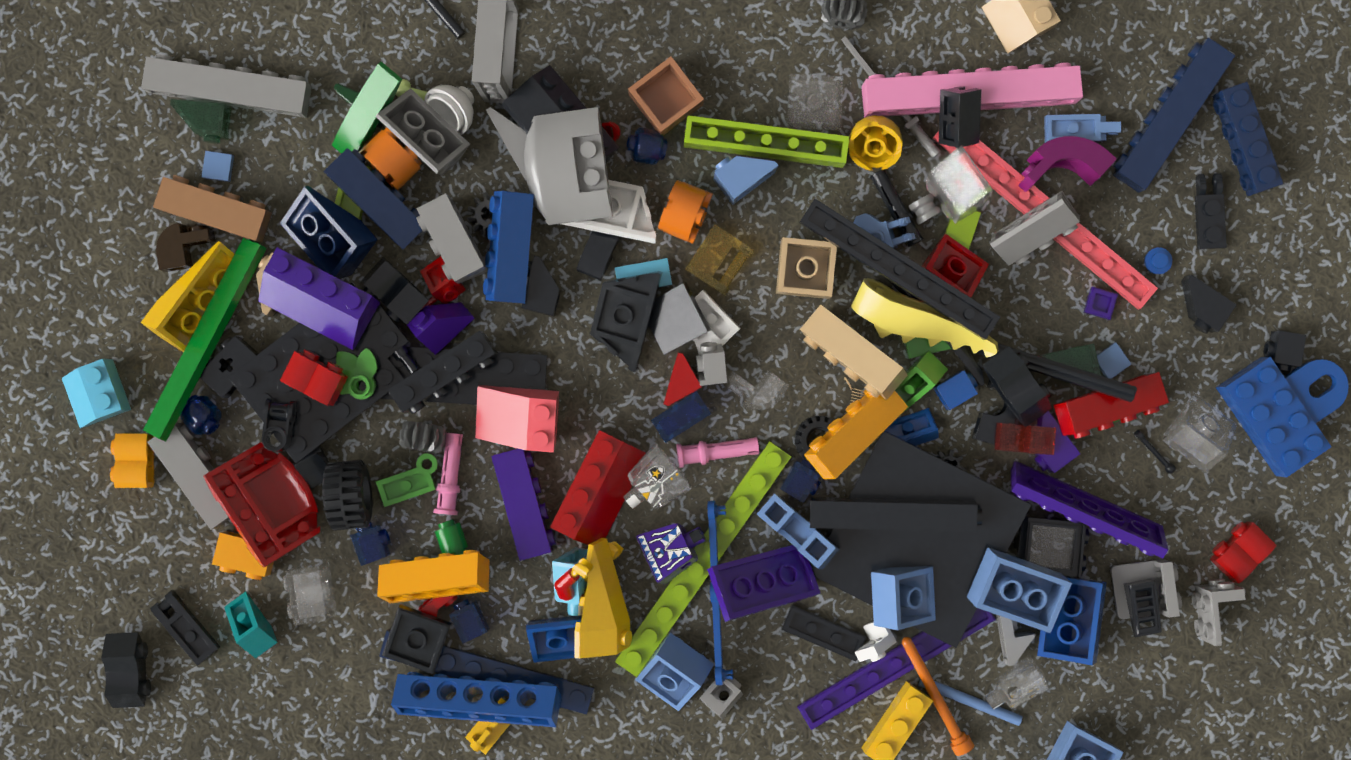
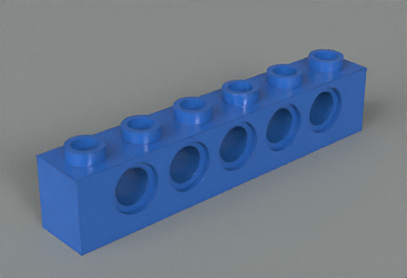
[391,672,561,727]

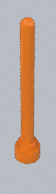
[902,637,975,756]

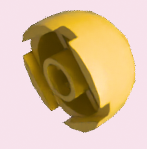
[848,115,903,170]

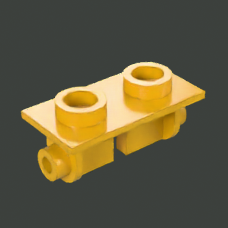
[465,698,510,755]

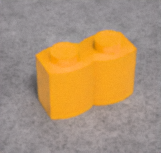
[110,434,154,488]

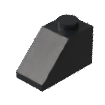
[1181,275,1237,334]

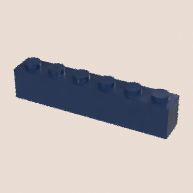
[1113,37,1235,193]

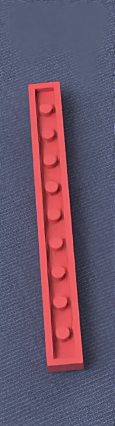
[932,131,1158,310]

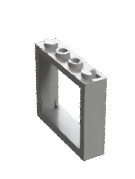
[472,0,519,103]

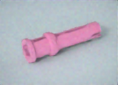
[433,433,463,515]
[676,437,759,468]

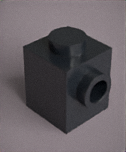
[1263,330,1306,372]

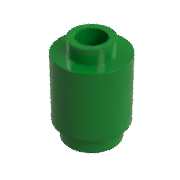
[434,519,468,555]

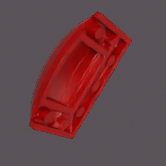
[203,442,320,568]

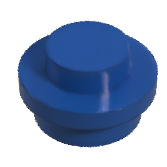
[1144,247,1172,274]

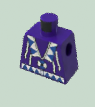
[636,523,706,585]

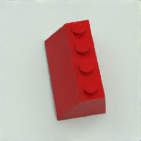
[550,430,648,545]

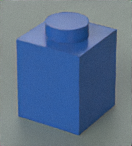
[933,370,978,410]

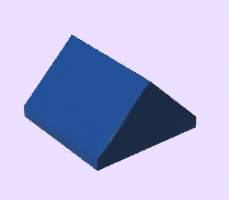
[526,615,582,663]

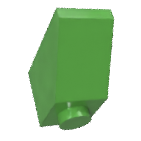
[895,351,948,411]

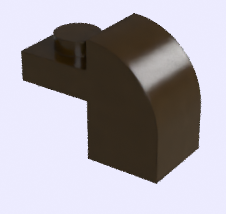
[156,223,216,272]

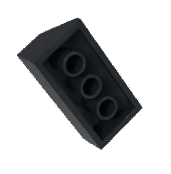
[501,65,620,163]

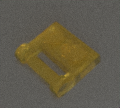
[685,225,755,296]

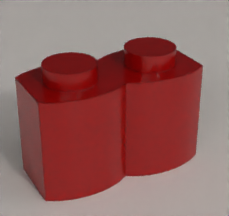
[280,349,348,406]
[1210,522,1277,584]

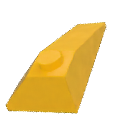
[141,241,234,352]
[575,538,632,659]

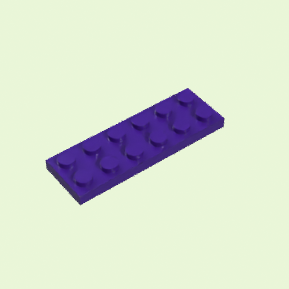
[1010,461,1168,558]

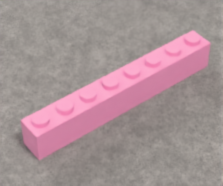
[861,63,1083,118]

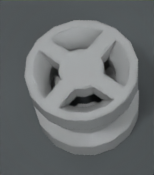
[908,193,942,225]

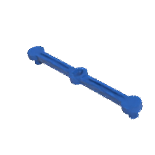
[707,500,734,685]

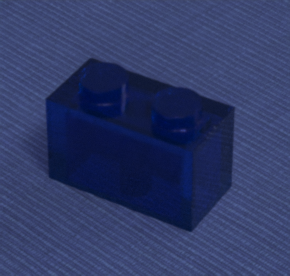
[651,391,711,443]

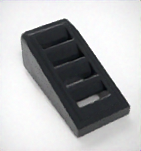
[1124,579,1162,638]

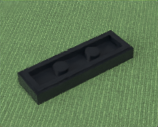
[781,605,866,662]

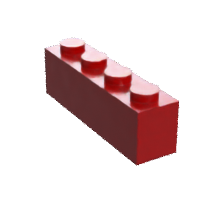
[1053,372,1169,439]

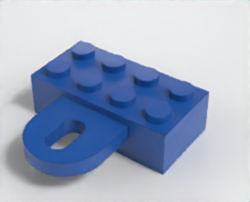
[1216,357,1349,477]

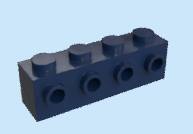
[1212,82,1283,197]
[323,148,422,249]

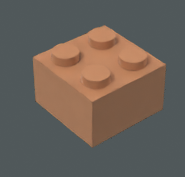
[628,56,704,137]

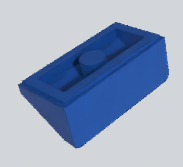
[885,408,939,446]

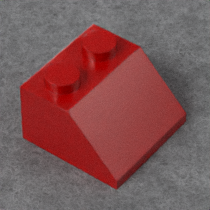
[922,233,989,298]

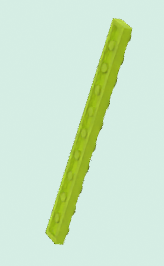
[615,441,791,677]

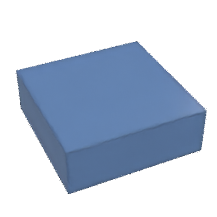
[202,151,234,182]
[1092,342,1131,379]

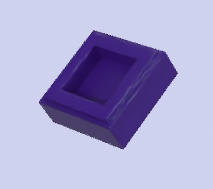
[1083,286,1118,320]

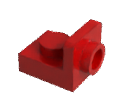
[420,256,466,304]

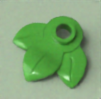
[336,348,378,400]

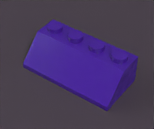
[258,247,380,351]

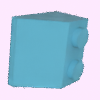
[62,359,131,428]

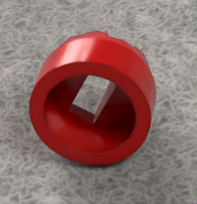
[601,122,621,142]

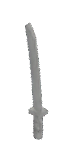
[841,36,941,158]

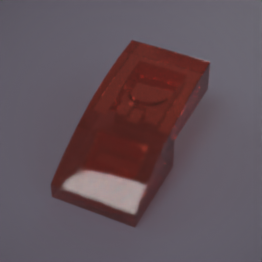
[994,423,1056,455]

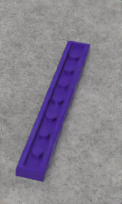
[797,608,996,730]

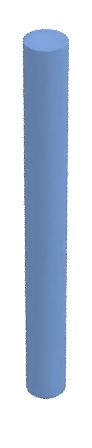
[918,679,1023,726]

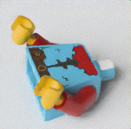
[552,541,623,616]

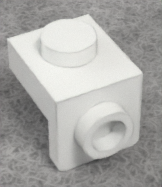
[855,621,896,662]

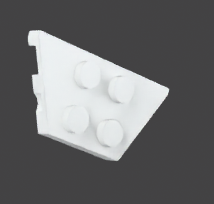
[562,180,656,243]

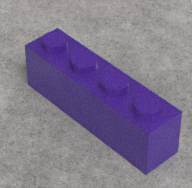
[491,449,556,561]

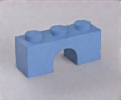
[757,494,840,570]

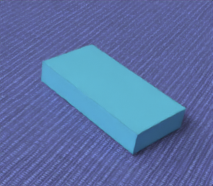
[615,258,672,287]

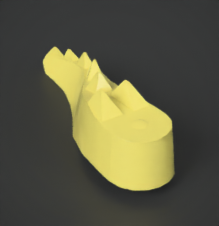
[851,278,999,358]

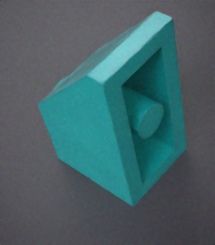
[224,591,278,658]

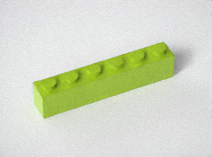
[684,115,850,168]

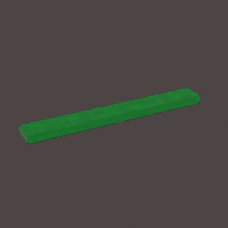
[143,238,267,442]

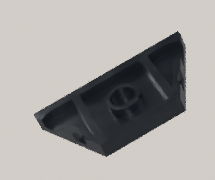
[590,271,663,372]

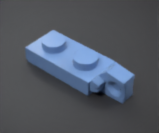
[1044,114,1121,143]

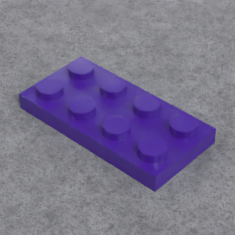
[707,545,820,622]

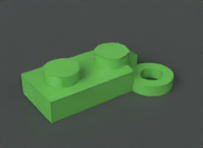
[376,453,438,507]

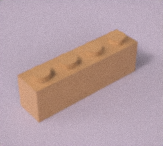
[153,175,272,243]

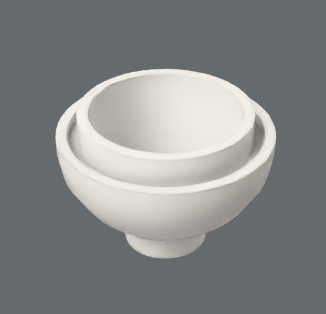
[424,85,474,135]

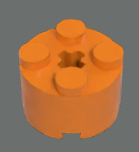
[359,127,422,191]
[658,180,713,244]

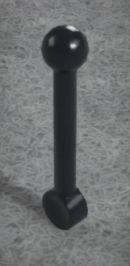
[1133,430,1176,474]

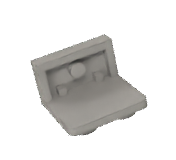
[1110,559,1182,619]
[1192,578,1246,646]

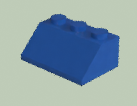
[1037,576,1107,665]

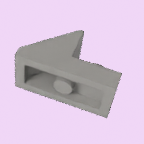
[996,615,1036,666]

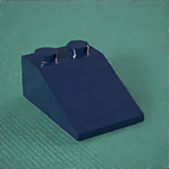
[280,186,378,279]

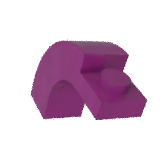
[1018,136,1117,192]

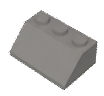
[376,88,470,175]
[990,191,1080,265]
[416,193,488,284]

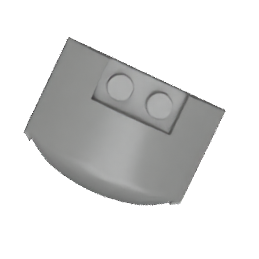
[524,107,613,225]

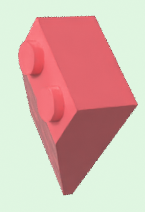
[475,385,559,452]

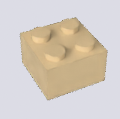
[776,237,837,299]

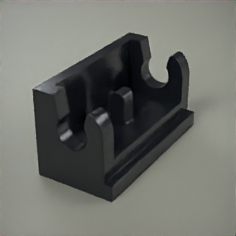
[939,87,982,148]

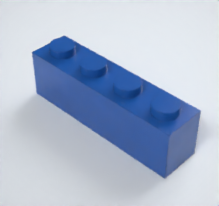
[483,191,534,304]

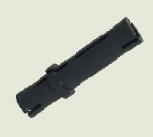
[870,169,924,247]

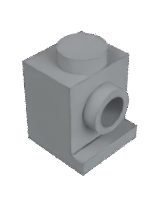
[696,342,727,386]
[699,678,743,720]

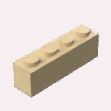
[800,305,907,400]

